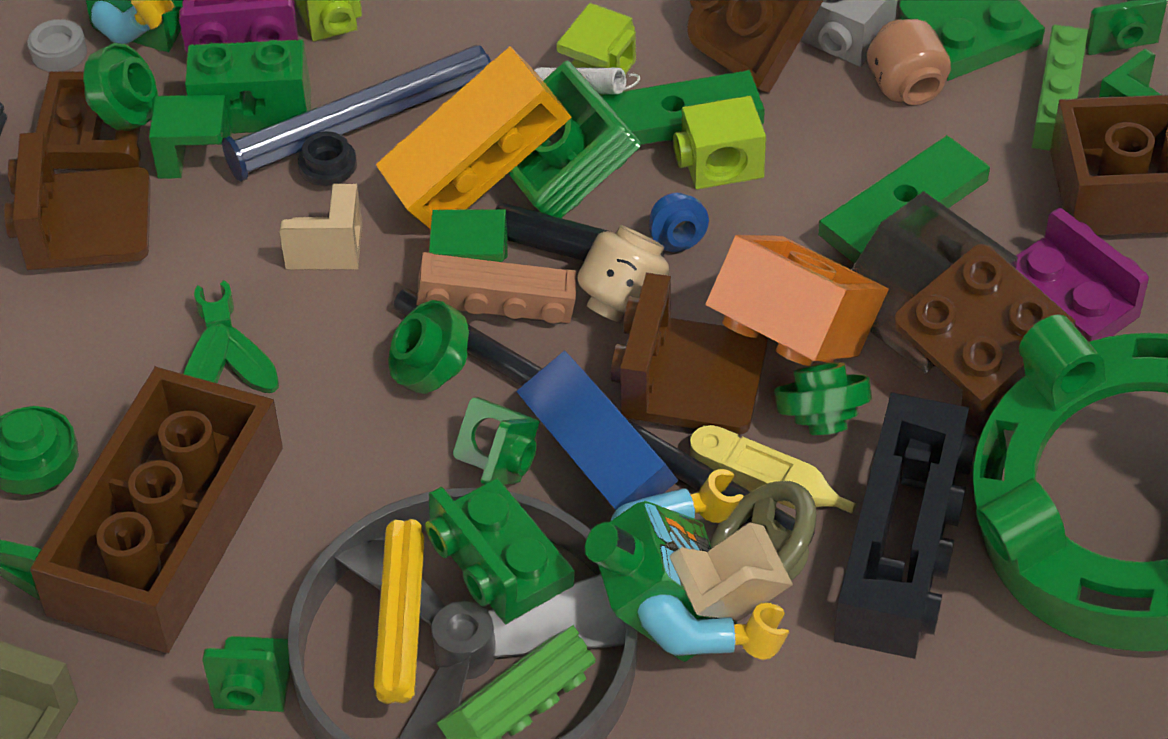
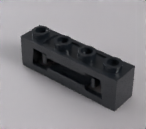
[834,392,977,659]

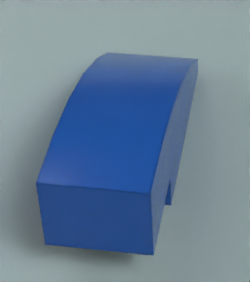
[516,350,678,510]

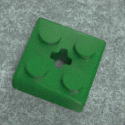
[508,61,641,218]

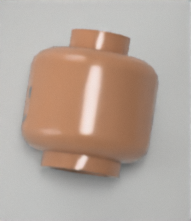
[867,19,951,105]

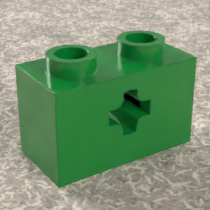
[185,40,311,133]

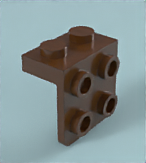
[4,132,151,270]
[895,244,1076,436]
[611,272,768,435]

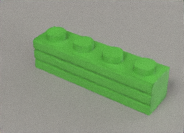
[1032,24,1088,150]
[437,625,596,739]

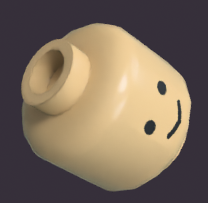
[577,225,669,322]

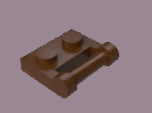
[36,71,141,170]

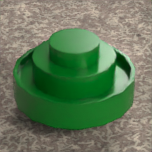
[83,43,159,131]
[388,300,469,394]
[774,363,872,435]
[0,406,79,495]

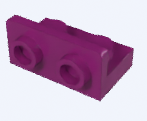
[1008,208,1149,342]

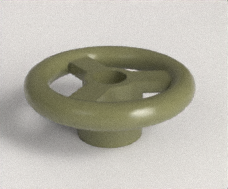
[710,481,816,581]

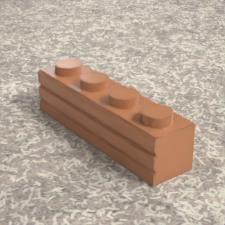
[416,252,576,323]

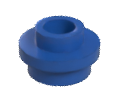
[649,193,709,252]

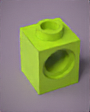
[673,96,766,190]

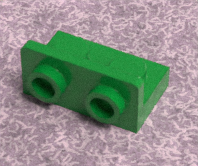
[425,478,575,625]

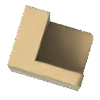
[279,184,362,270]
[670,523,793,621]

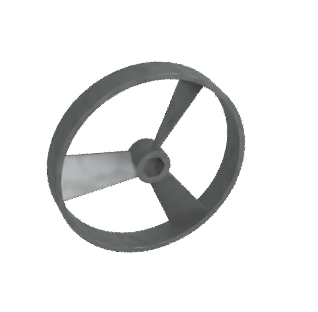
[288,488,637,739]

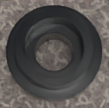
[298,132,357,186]

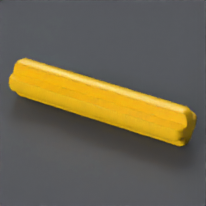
[374,519,425,704]

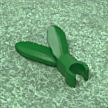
[184,280,279,393]

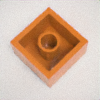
[705,235,889,366]

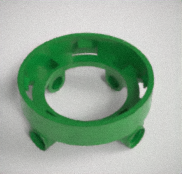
[973,315,1168,651]

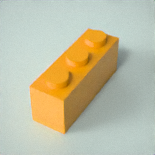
[375,46,572,230]

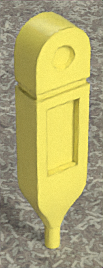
[690,425,857,514]

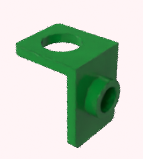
[1085,0,1168,55]
[453,397,540,485]
[202,636,291,712]

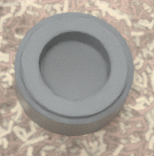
[28,19,87,71]

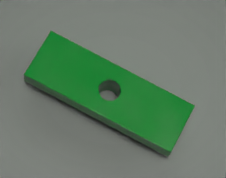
[600,70,765,145]
[818,135,990,268]

